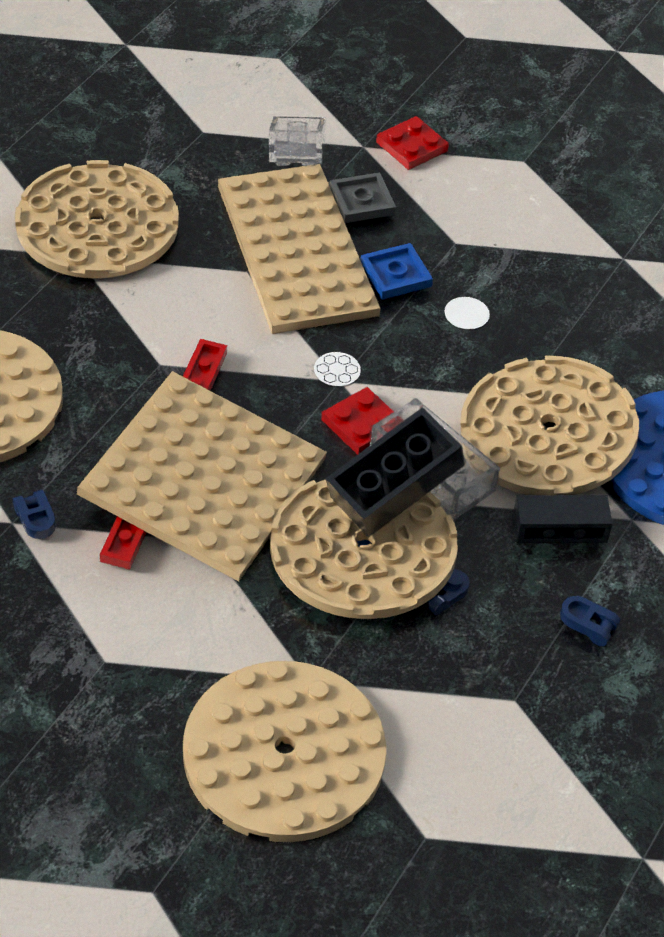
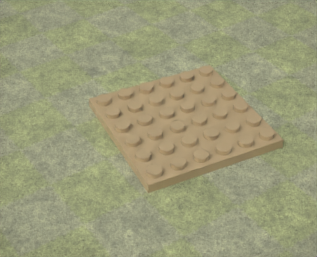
[77,371,327,582]

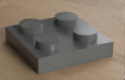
[329,172,396,223]

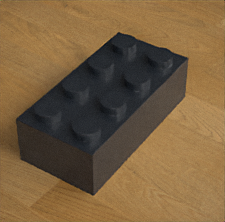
[325,407,465,538]

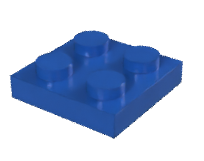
[360,243,433,299]

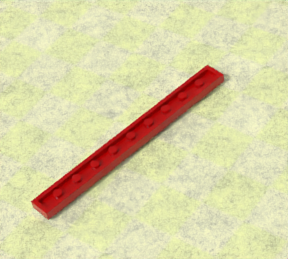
[100,339,228,570]

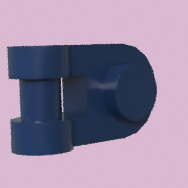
[12,489,56,539]
[426,569,470,616]
[560,596,620,646]

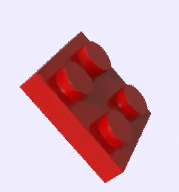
[376,116,449,170]
[321,387,404,455]

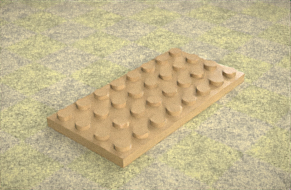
[218,164,380,334]

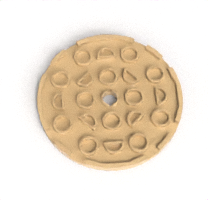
[15,160,179,278]
[0,330,63,462]
[460,356,639,495]
[270,480,458,619]
[183,661,386,842]

